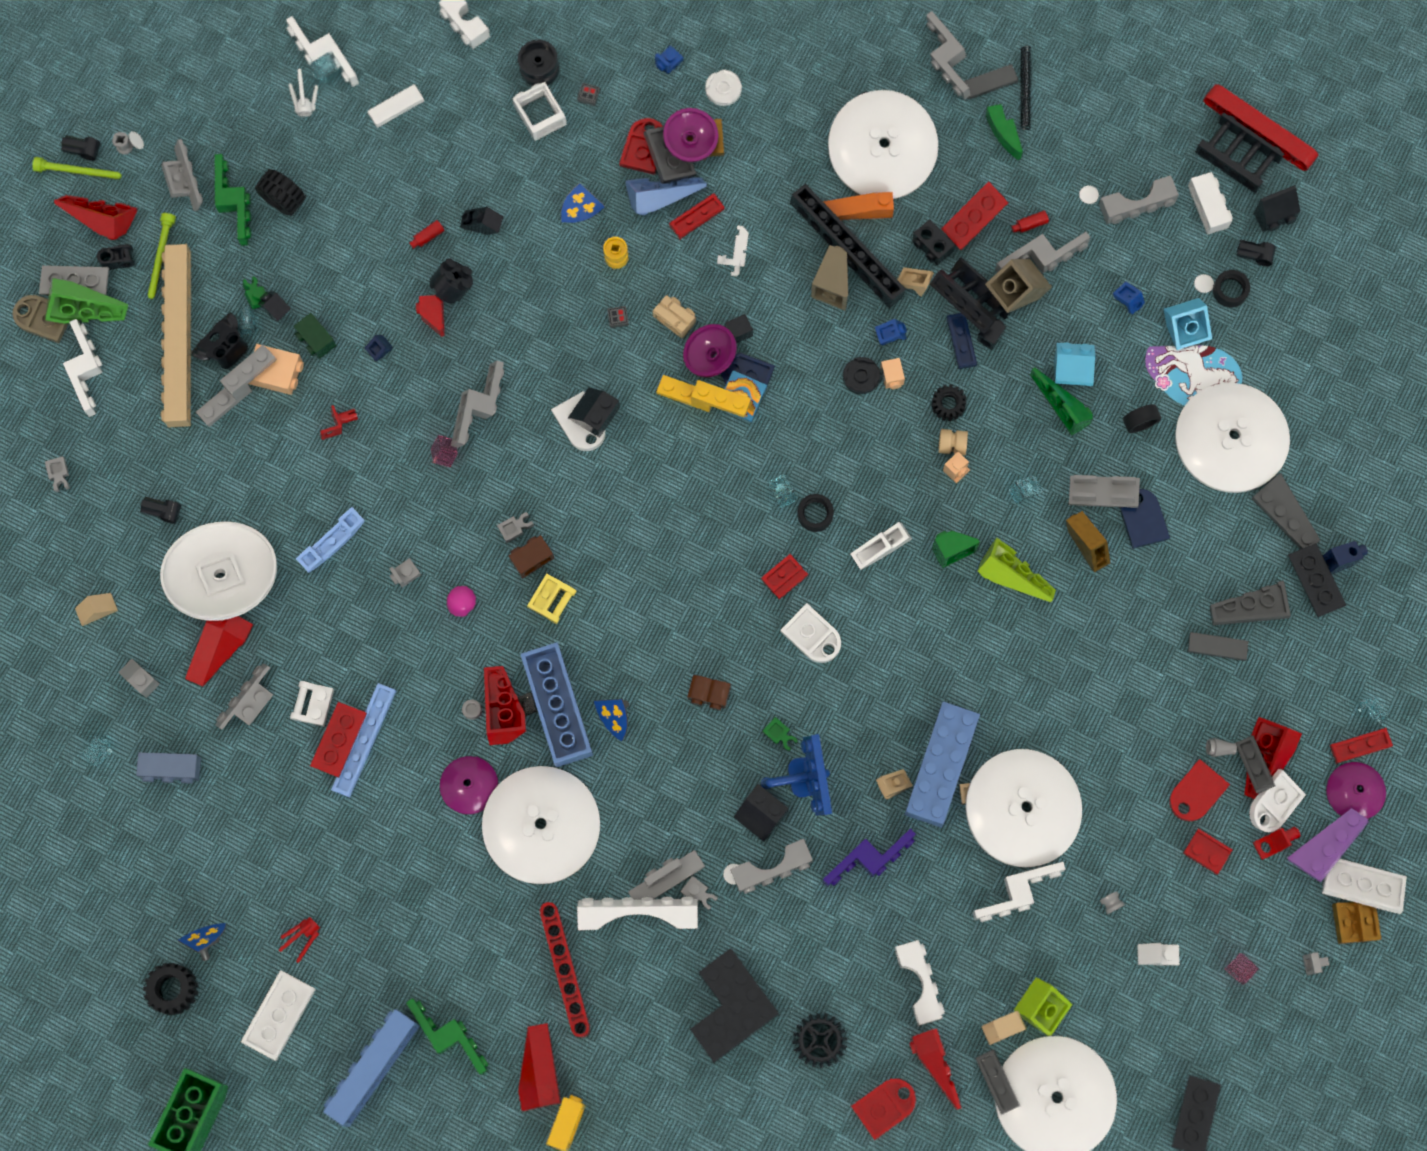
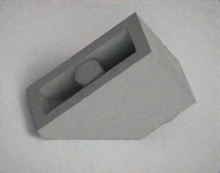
[118,659,160,698]

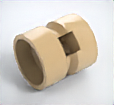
[939,429,968,455]

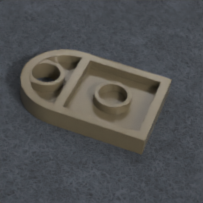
[13,295,69,343]

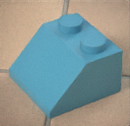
[1164,298,1212,350]
[1054,343,1095,386]

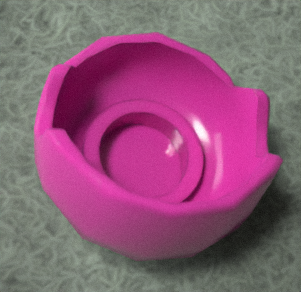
[446,586,476,617]

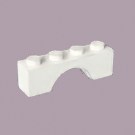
[894,940,945,1026]

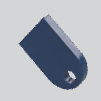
[1120,489,1170,549]

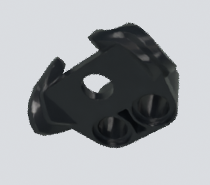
[191,312,248,369]

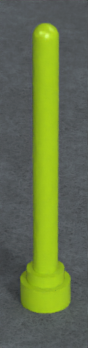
[33,157,122,179]
[148,213,176,299]

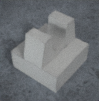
[1303,952,1329,975]

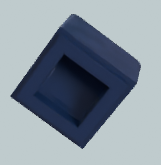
[365,335,393,361]

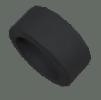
[1213,270,1251,308]
[1123,404,1162,433]
[797,494,834,532]

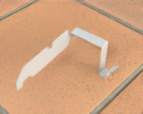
[717,226,748,276]

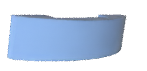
[296,507,365,573]

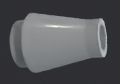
[1206,738,1237,757]

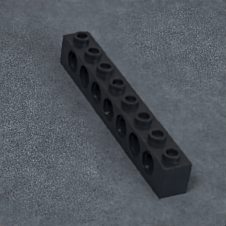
[790,183,906,309]

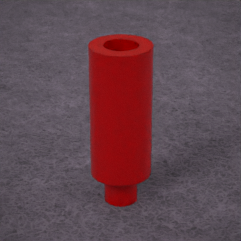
[1011,210,1049,233]
[409,220,445,249]

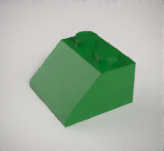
[932,531,980,568]

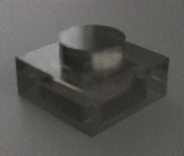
[518,692,538,716]

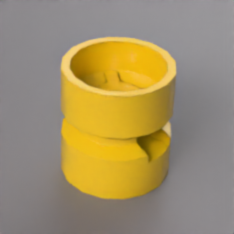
[603,237,628,269]

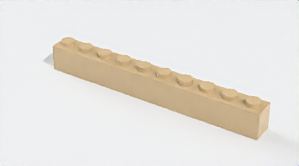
[161,244,191,427]

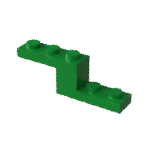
[215,154,251,246]
[406,998,489,1075]

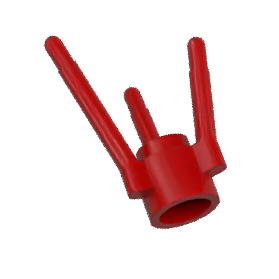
[279,917,320,963]

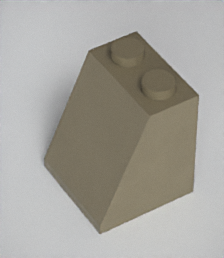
[811,245,848,311]
[985,259,1052,313]

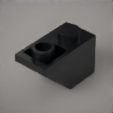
[460,207,504,235]

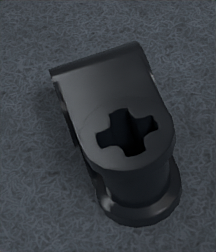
[97,244,135,270]

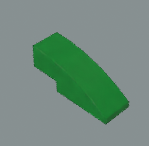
[985,104,1023,160]

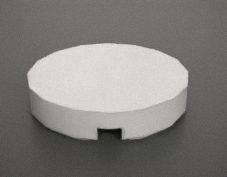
[705,70,742,106]

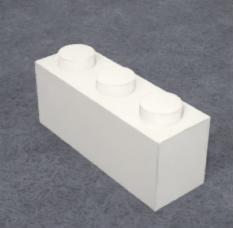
[1188,172,1232,235]

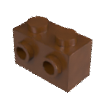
[509,535,555,579]

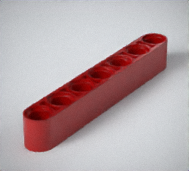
[1203,84,1318,171]
[540,902,590,1038]

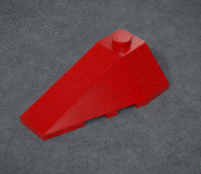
[54,195,137,240]
[185,616,253,687]
[484,666,526,746]
[1244,717,1302,799]
[518,1023,562,1111]
[909,1028,961,1110]

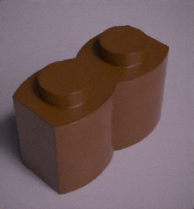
[687,675,731,711]

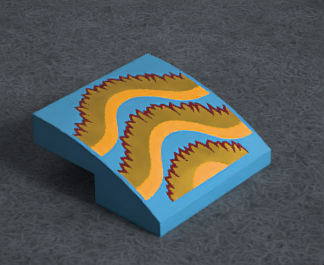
[725,370,767,422]

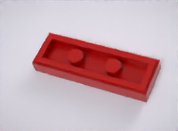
[669,193,725,239]
[1330,728,1393,764]

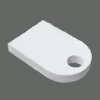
[551,391,606,451]
[780,603,841,663]
[1250,769,1306,832]

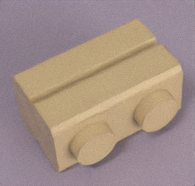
[653,295,696,339]

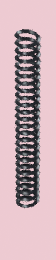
[1020,46,1031,130]

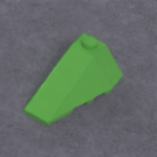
[45,278,128,324]

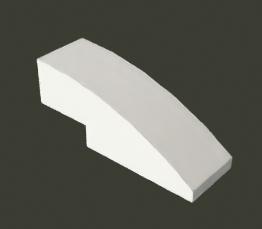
[851,522,912,570]

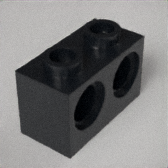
[912,219,955,265]

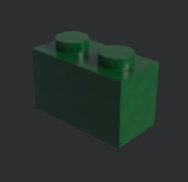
[294,313,337,359]

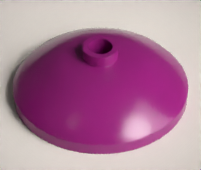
[663,108,718,162]
[683,324,737,378]
[440,756,498,815]
[1326,762,1386,819]

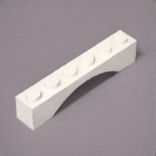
[577,897,698,930]

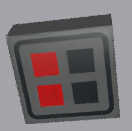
[577,83,600,106]
[607,306,629,328]

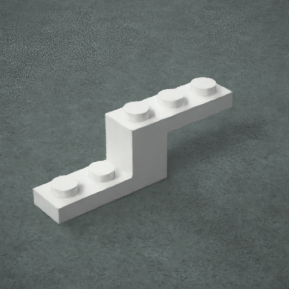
[286,16,359,87]
[63,319,103,417]
[973,862,1065,922]

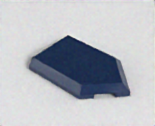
[721,353,775,400]

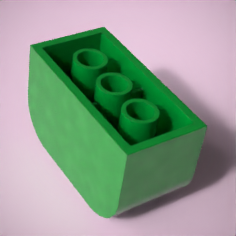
[148,1068,228,1151]

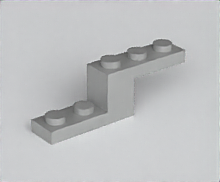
[926,11,970,100]
[995,232,1090,273]
[196,345,276,427]
[451,360,504,448]

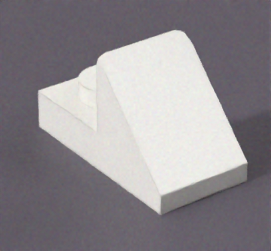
[1138,943,1179,966]

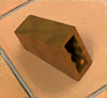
[1066,511,1110,572]

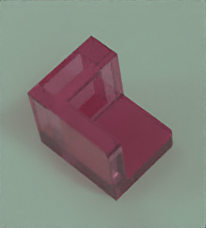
[431,435,458,468]
[1224,953,1259,985]

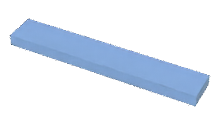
[331,683,396,798]

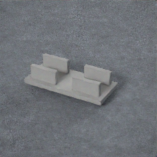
[39,266,109,295]
[1069,475,1140,508]

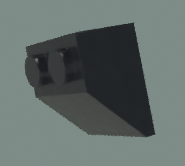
[1253,185,1301,232]
[568,387,620,438]
[733,784,789,842]

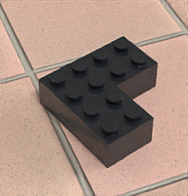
[690,948,779,1063]

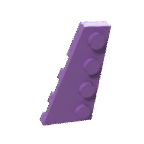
[1287,808,1369,883]

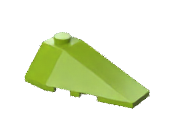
[977,538,1056,602]

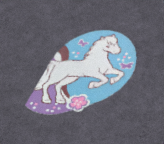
[1145,345,1242,406]

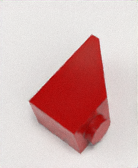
[416,295,445,336]

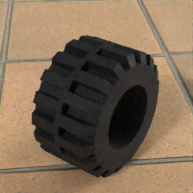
[255,169,306,216]
[143,963,198,1015]

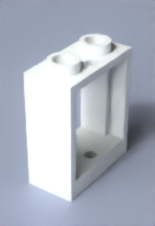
[513,82,567,141]

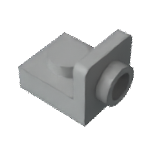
[389,558,421,588]

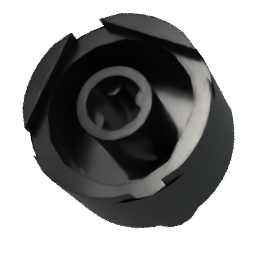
[429,258,473,304]

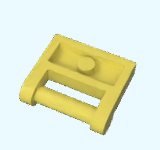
[527,574,577,624]

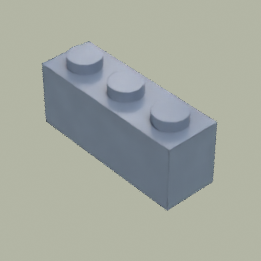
[136,752,201,784]

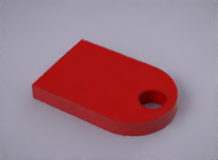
[619,118,663,175]
[1169,759,1230,822]
[851,1079,916,1140]

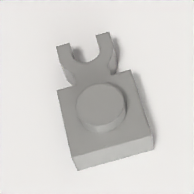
[45,456,70,492]
[497,512,534,543]
[681,876,718,911]

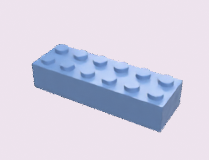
[520,642,593,768]
[905,702,980,828]
[323,1009,420,1127]

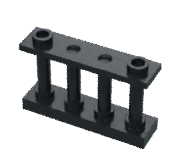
[1195,113,1284,194]
[929,257,1011,334]

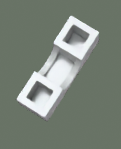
[439,0,490,49]

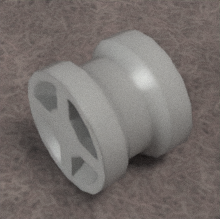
[1100,891,1125,914]

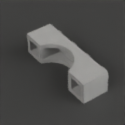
[1099,175,1179,224]
[730,839,813,894]

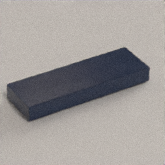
[946,313,977,370]

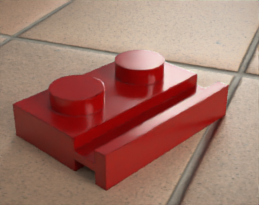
[761,554,808,600]
[1183,828,1232,875]

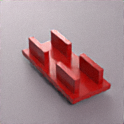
[941,181,1009,250]
[310,702,367,778]

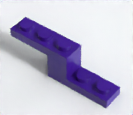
[822,828,916,887]

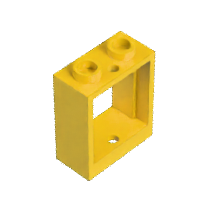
[546,1095,586,1151]

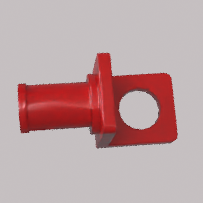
[320,405,358,440]
[1253,827,1300,860]

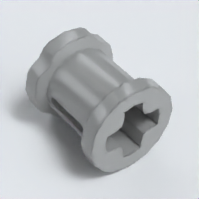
[112,132,133,154]

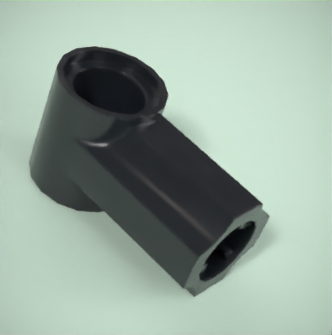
[61,135,101,161]
[1236,240,1276,266]
[140,497,182,524]

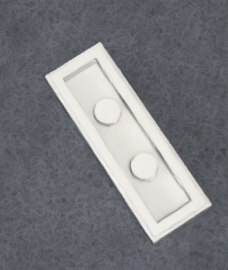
[367,84,424,128]

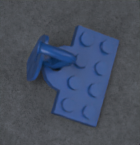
[761,734,832,816]

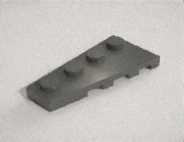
[1252,473,1320,549]
[1210,580,1291,626]

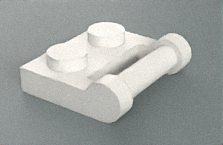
[290,681,334,727]

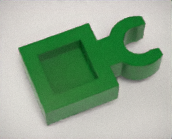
[242,277,266,309]
[762,717,798,752]

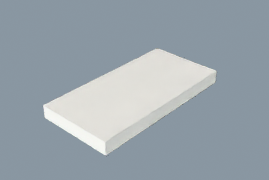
[1322,859,1407,914]
[241,970,316,1061]

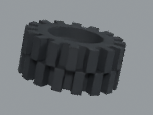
[931,384,967,421]

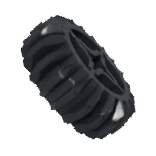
[793,1013,847,1068]

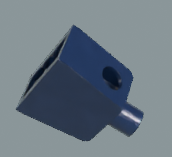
[1323,541,1368,574]

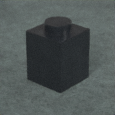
[258,291,291,321]
[725,314,753,343]
[977,319,1006,350]

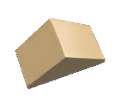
[75,593,118,626]

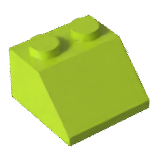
[1014,977,1072,1036]

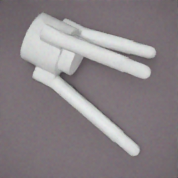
[289,69,318,117]

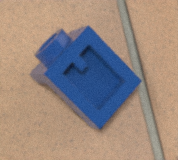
[655,45,683,74]
[1113,282,1145,314]
[875,319,907,345]

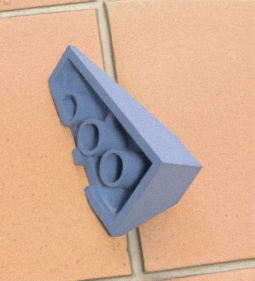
[625,177,707,215]

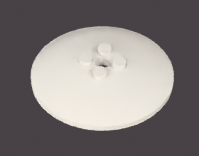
[828,90,938,199]
[1175,383,1290,493]
[160,522,277,621]
[965,749,1082,868]
[482,766,600,884]
[995,1036,1117,1151]

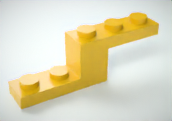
[656,375,751,418]

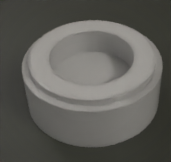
[462,700,482,720]

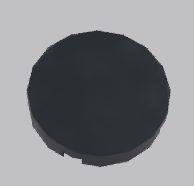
[843,357,880,394]

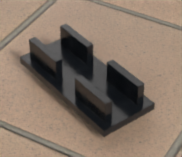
[1288,543,1346,618]
[1172,1075,1221,1151]

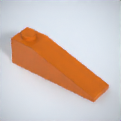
[823,192,894,220]

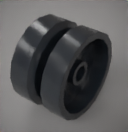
[518,40,559,86]

